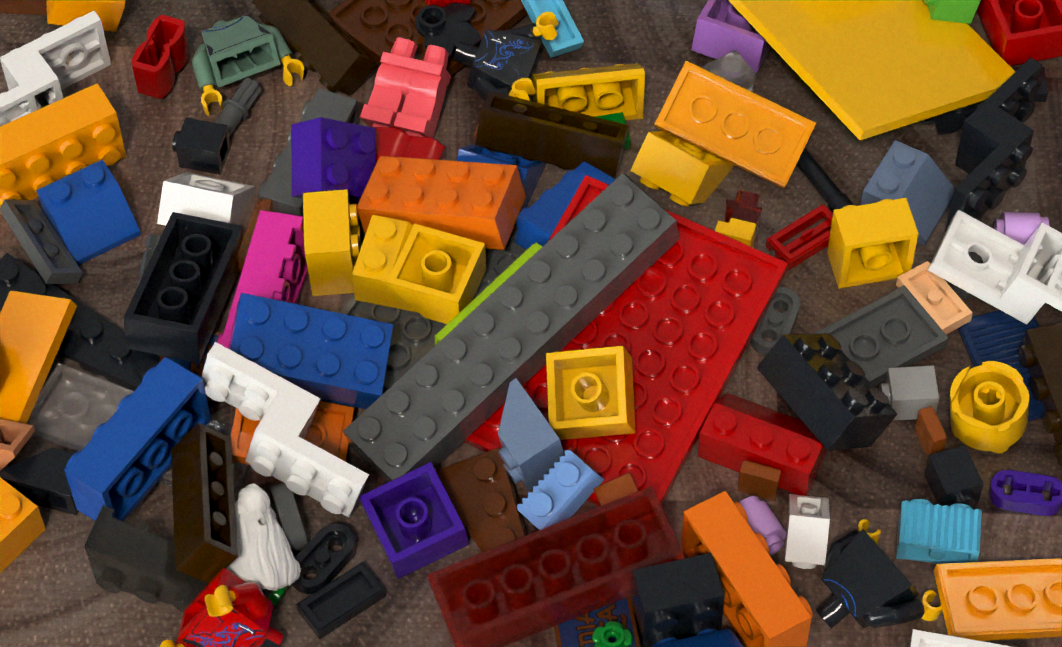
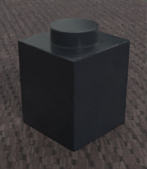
[172,118,231,175]
[924,445,984,508]

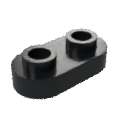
[292,524,356,594]

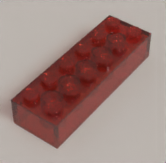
[427,486,684,647]

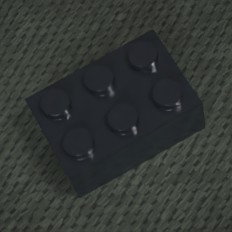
[757,333,897,451]

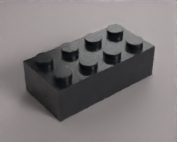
[123,212,245,363]

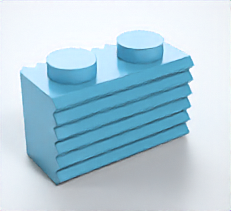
[895,499,982,564]

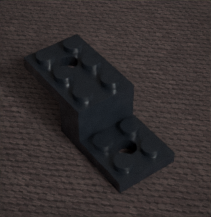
[945,58,1042,232]

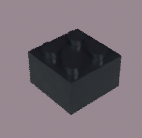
[630,553,725,647]

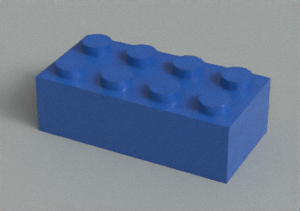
[228,293,393,409]
[64,357,211,533]

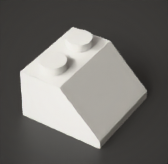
[157,172,255,226]

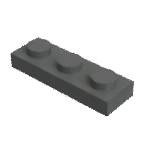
[0,199,83,284]

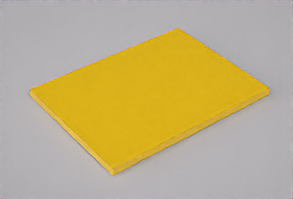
[728,0,1016,141]

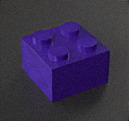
[291,117,376,204]
[359,462,469,579]

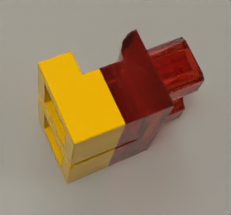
[715,190,762,249]

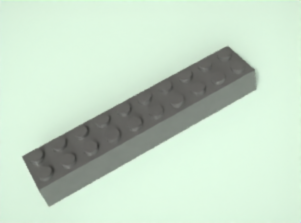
[343,173,679,483]

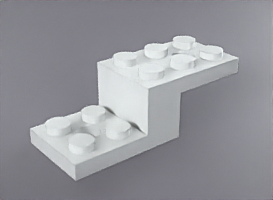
[0,11,111,126]
[928,210,1062,324]
[201,342,369,518]

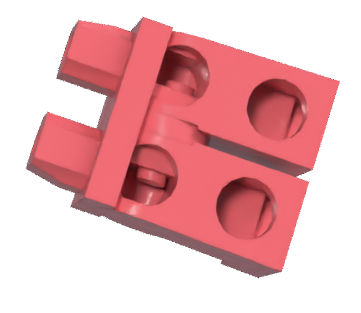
[360,37,451,138]

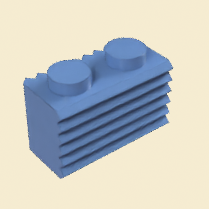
[517,450,604,538]

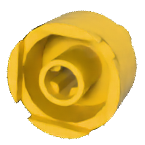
[950,361,1030,454]

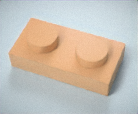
[896,261,973,335]

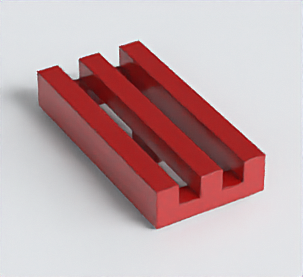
[766,204,833,271]

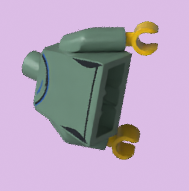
[192,16,304,116]

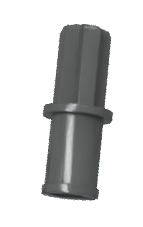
[214,77,261,138]

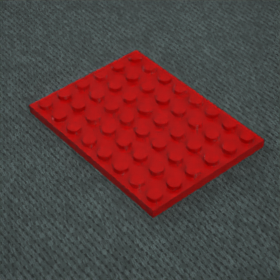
[463,175,788,530]

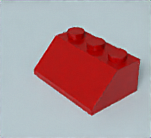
[697,393,827,496]

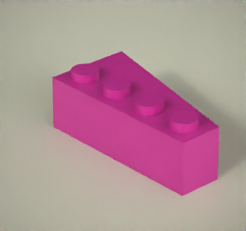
[217,210,308,348]

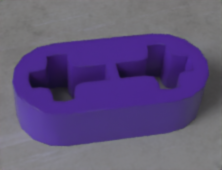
[988,470,1062,516]

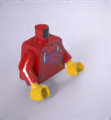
[159,568,283,647]

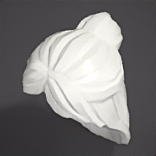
[225,483,301,591]

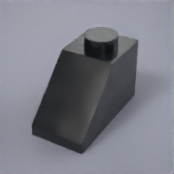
[0,447,79,515]

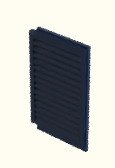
[958,310,1045,421]

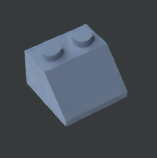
[861,140,954,246]
[498,378,565,491]

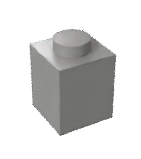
[879,365,939,421]

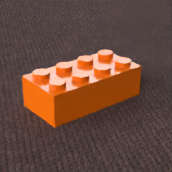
[357,156,526,250]
[681,491,813,647]

